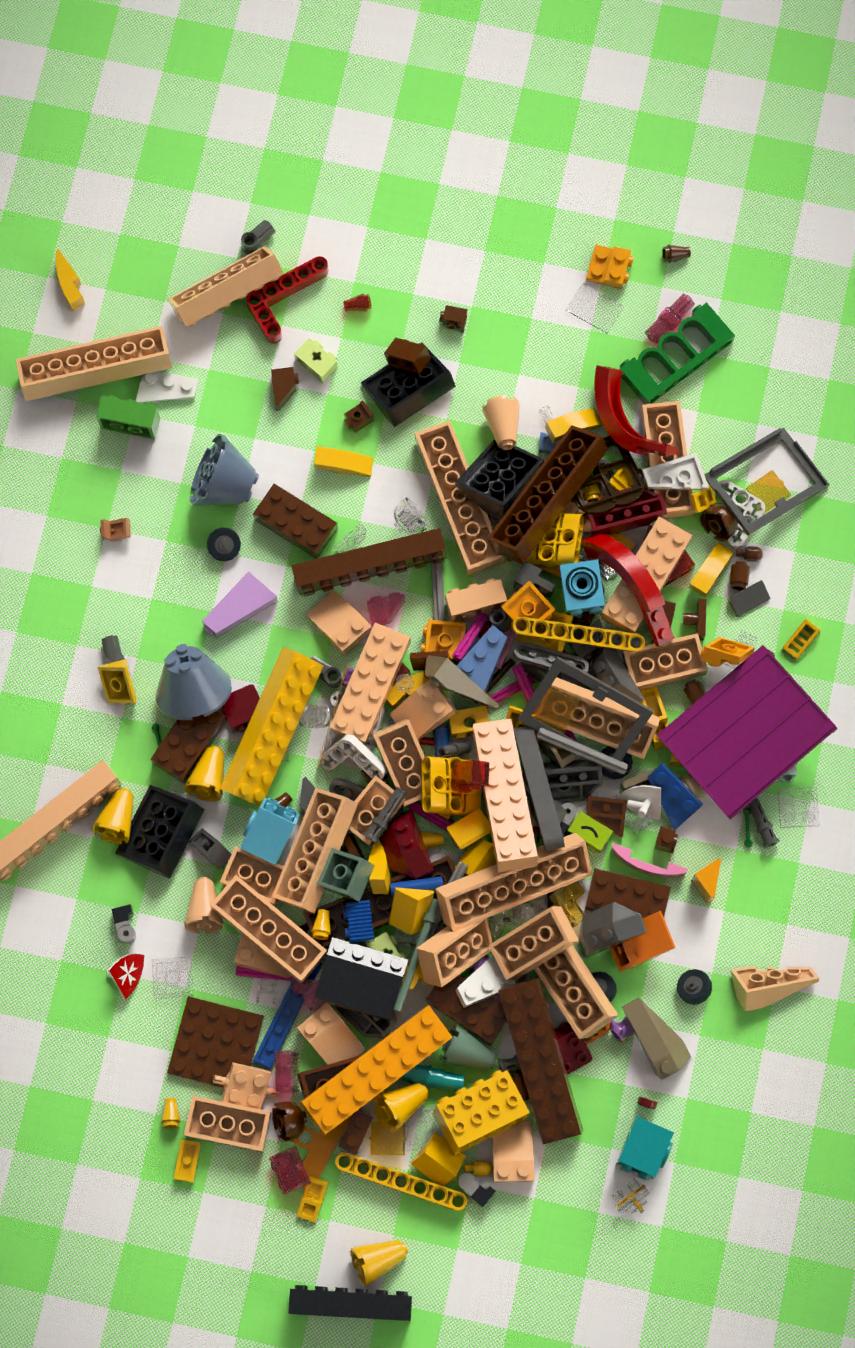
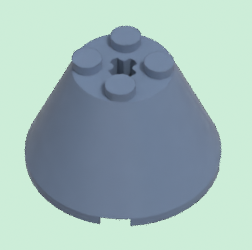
[190,434,259,506]
[155,644,232,720]

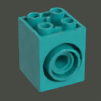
[616,1116,674,1181]

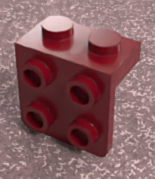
[222,684,260,733]
[554,1021,593,1075]

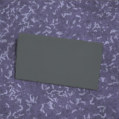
[728,580,771,617]

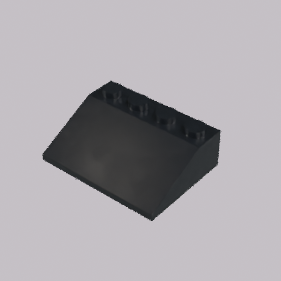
[361,342,456,427]
[455,439,544,520]
[115,785,205,879]
[314,937,408,1021]

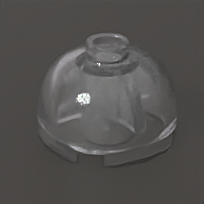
[394,497,430,535]

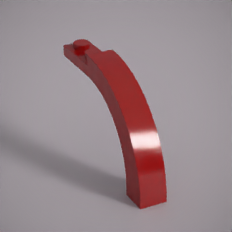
[594,365,679,457]
[581,533,674,647]

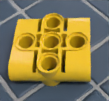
[520,513,584,568]
[422,756,481,816]

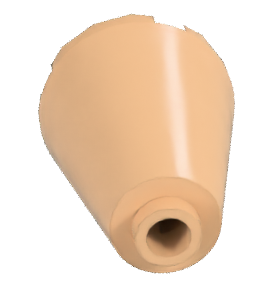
[482,395,520,450]
[184,877,224,933]

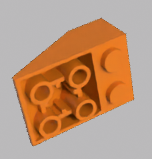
[610,911,676,972]

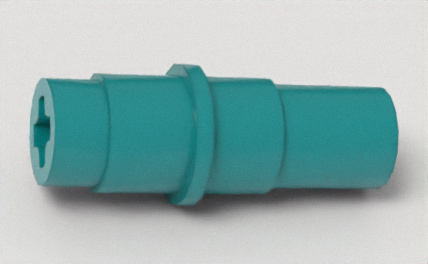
[403,1064,465,1092]

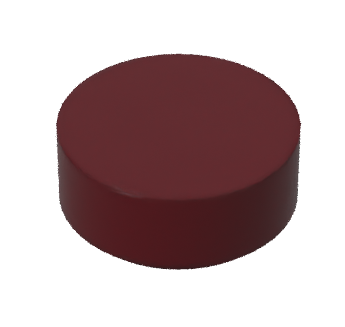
[637,1096,658,1110]

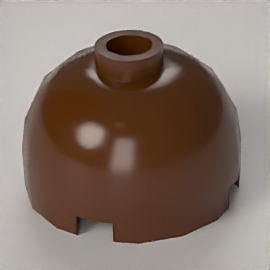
[700,503,738,542]
[272,1101,307,1142]

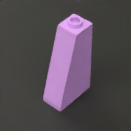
[202,571,278,638]

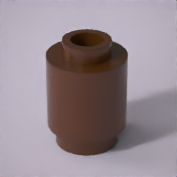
[729,561,750,591]
[683,679,707,705]
[511,1072,530,1101]

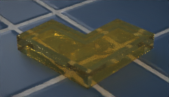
[549,881,586,928]

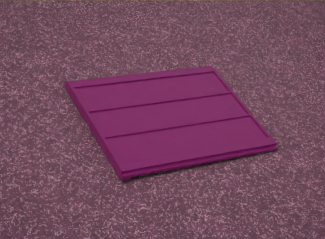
[657,645,838,820]

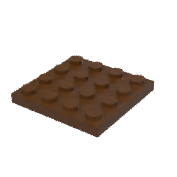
[167,996,264,1088]

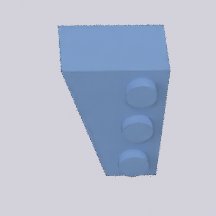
[457,625,508,693]

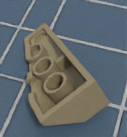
[425,655,499,708]
[622,997,691,1080]

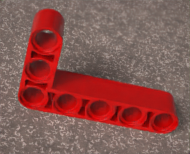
[246,256,329,344]

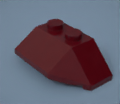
[588,487,667,535]
[379,809,434,880]

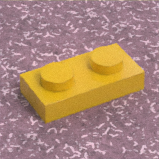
[174,1139,201,1183]

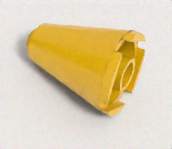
[184,745,225,802]
[91,788,134,844]
[372,1083,429,1132]
[350,1240,408,1286]

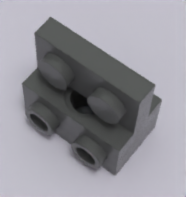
[513,561,555,599]

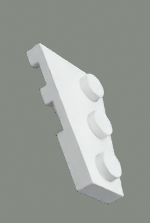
[136,371,199,404]
[642,453,709,490]
[455,955,515,1008]

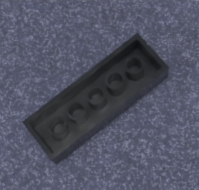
[288,1285,412,1321]

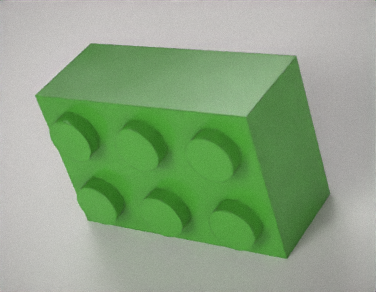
[96,395,160,440]

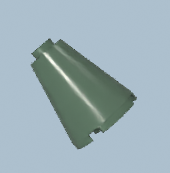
[439,1025,497,1071]

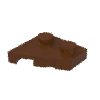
[586,796,627,837]

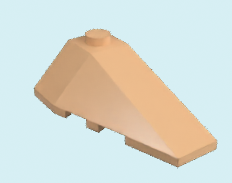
[731,966,819,1011]

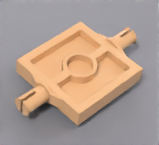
[213,1062,279,1110]

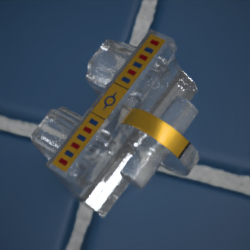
[612,1178,650,1215]

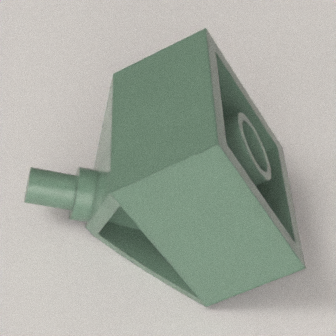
[317,848,374,902]

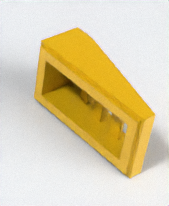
[782,619,821,660]

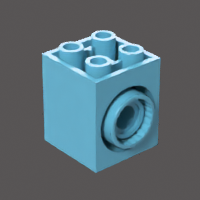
[559,559,605,617]
[240,798,300,865]

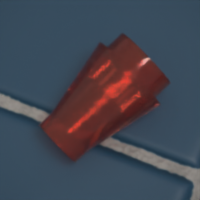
[343,293,372,312]

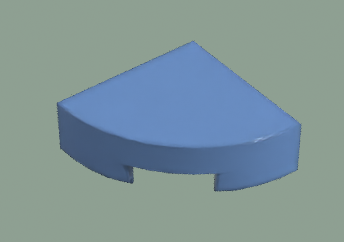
[538,432,556,453]

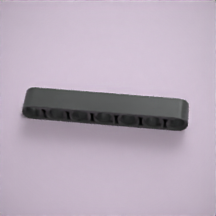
[513,725,565,851]

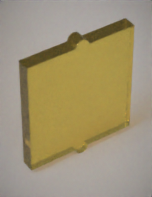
[746,470,791,512]
[369,1122,407,1155]

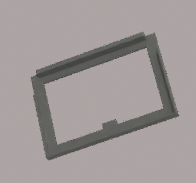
[704,427,830,536]
[517,656,654,773]

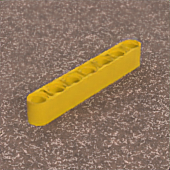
[511,617,645,652]
[335,1153,467,1211]

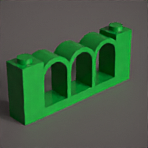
[620,302,735,405]

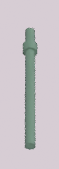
[393,899,439,1012]

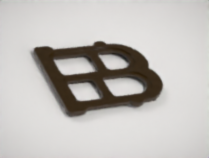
[571,436,644,514]

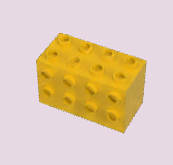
[432,1070,530,1156]

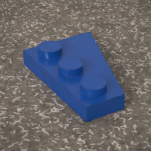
[648,763,703,830]

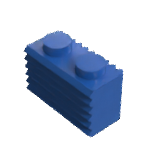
[343,900,374,944]

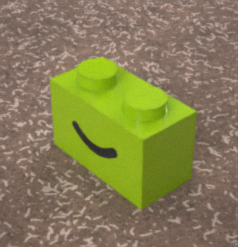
[567,811,613,853]

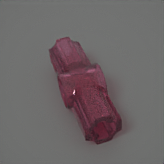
[645,293,695,344]

